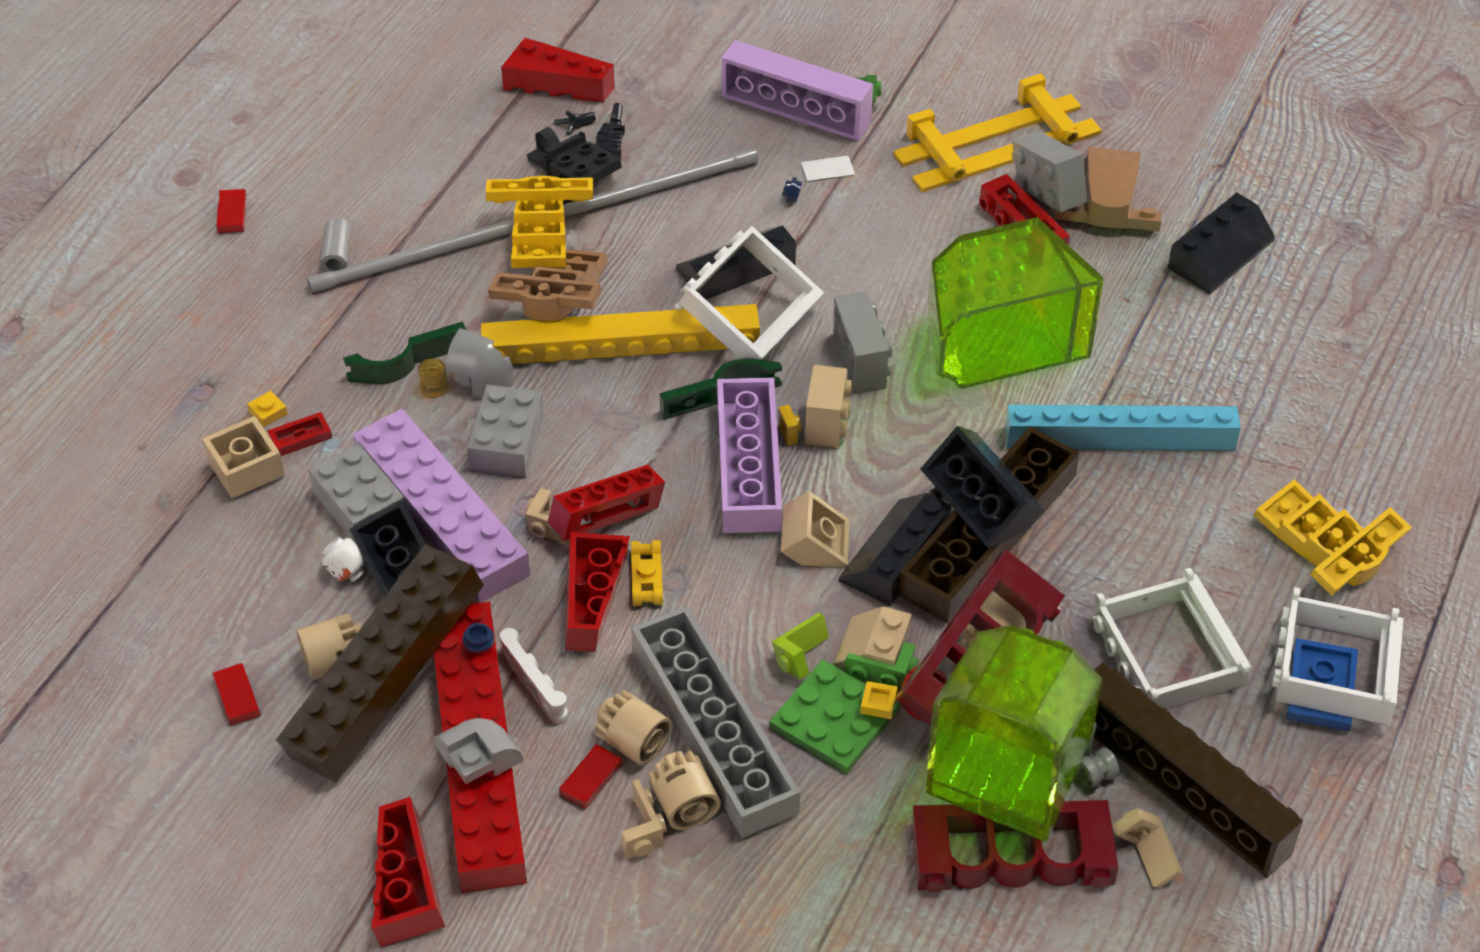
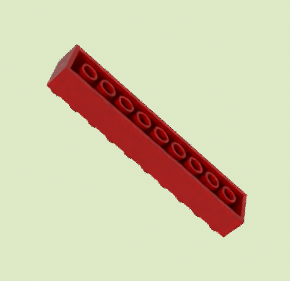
[434,601,527,893]

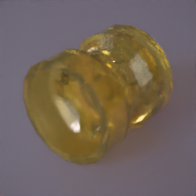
[418,358,448,398]

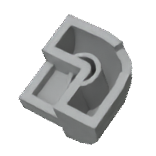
[446,328,514,399]
[434,718,524,784]

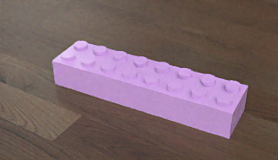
[352,409,530,603]

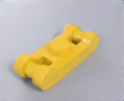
[631,540,663,606]

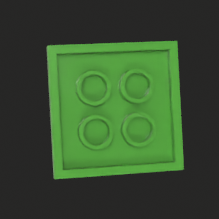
[769,659,900,774]

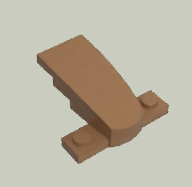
[1054,147,1161,232]
[488,250,608,321]

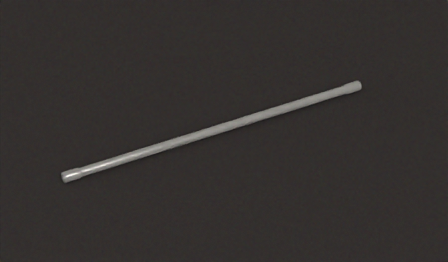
[307,148,758,293]

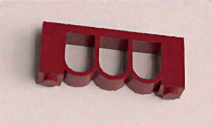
[895,549,1065,746]
[911,800,1119,893]

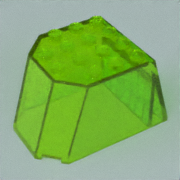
[928,217,1104,389]
[925,625,1102,842]

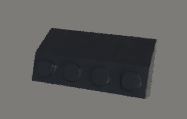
[1167,192,1275,295]
[676,225,796,300]
[920,425,1045,549]
[839,493,952,606]
[349,500,426,597]

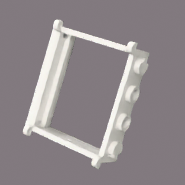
[673,226,824,360]
[1092,568,1252,709]
[1272,587,1403,725]

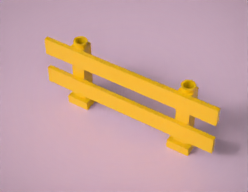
[893,73,1102,193]

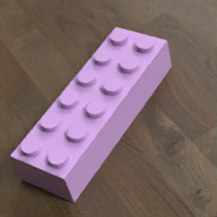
[722,40,873,141]
[717,378,782,533]

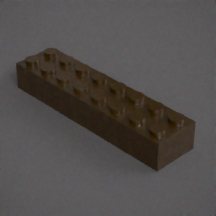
[898,426,1080,623]
[275,544,484,783]
[1076,662,1303,879]

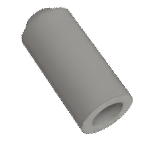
[320,218,351,272]

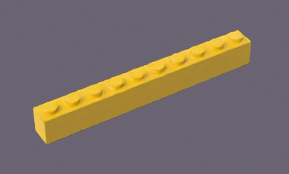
[481,304,760,364]

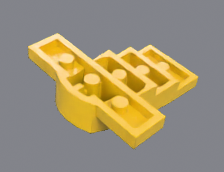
[486,176,593,268]
[1253,479,1412,596]

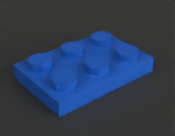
[1286,638,1358,731]

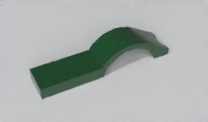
[343,321,466,384]
[659,358,782,420]

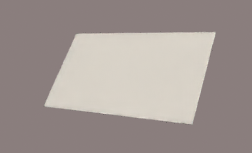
[801,155,855,181]

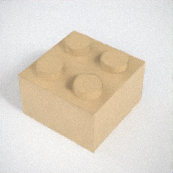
[805,365,852,449]
[202,416,285,499]

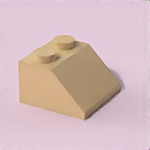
[781,491,850,568]
[834,606,912,670]

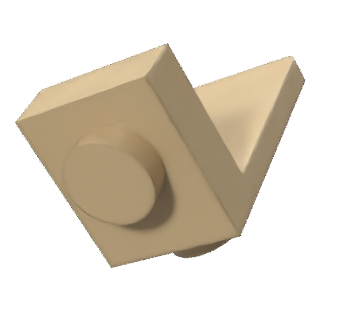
[526,488,569,546]
[621,779,667,859]
[1112,808,1182,888]

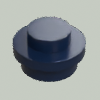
[782,177,802,203]
[463,623,494,653]

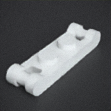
[500,628,568,724]

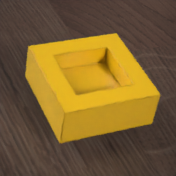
[247,390,288,427]
[778,404,802,446]
[860,681,898,719]

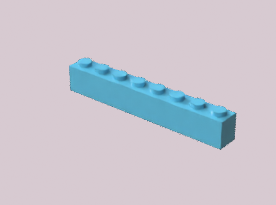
[1005,405,1241,451]

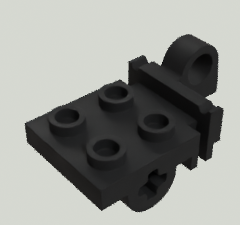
[527,127,622,184]

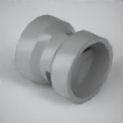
[1075,747,1120,789]

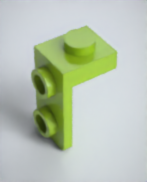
[772,612,829,680]

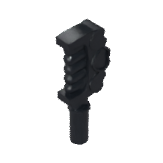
[596,103,625,159]

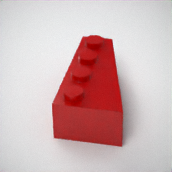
[501,37,615,103]
[565,532,630,652]
[371,797,446,947]

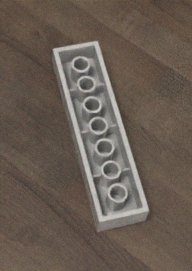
[631,606,800,838]

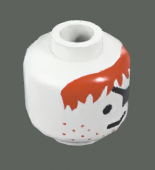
[322,537,366,582]

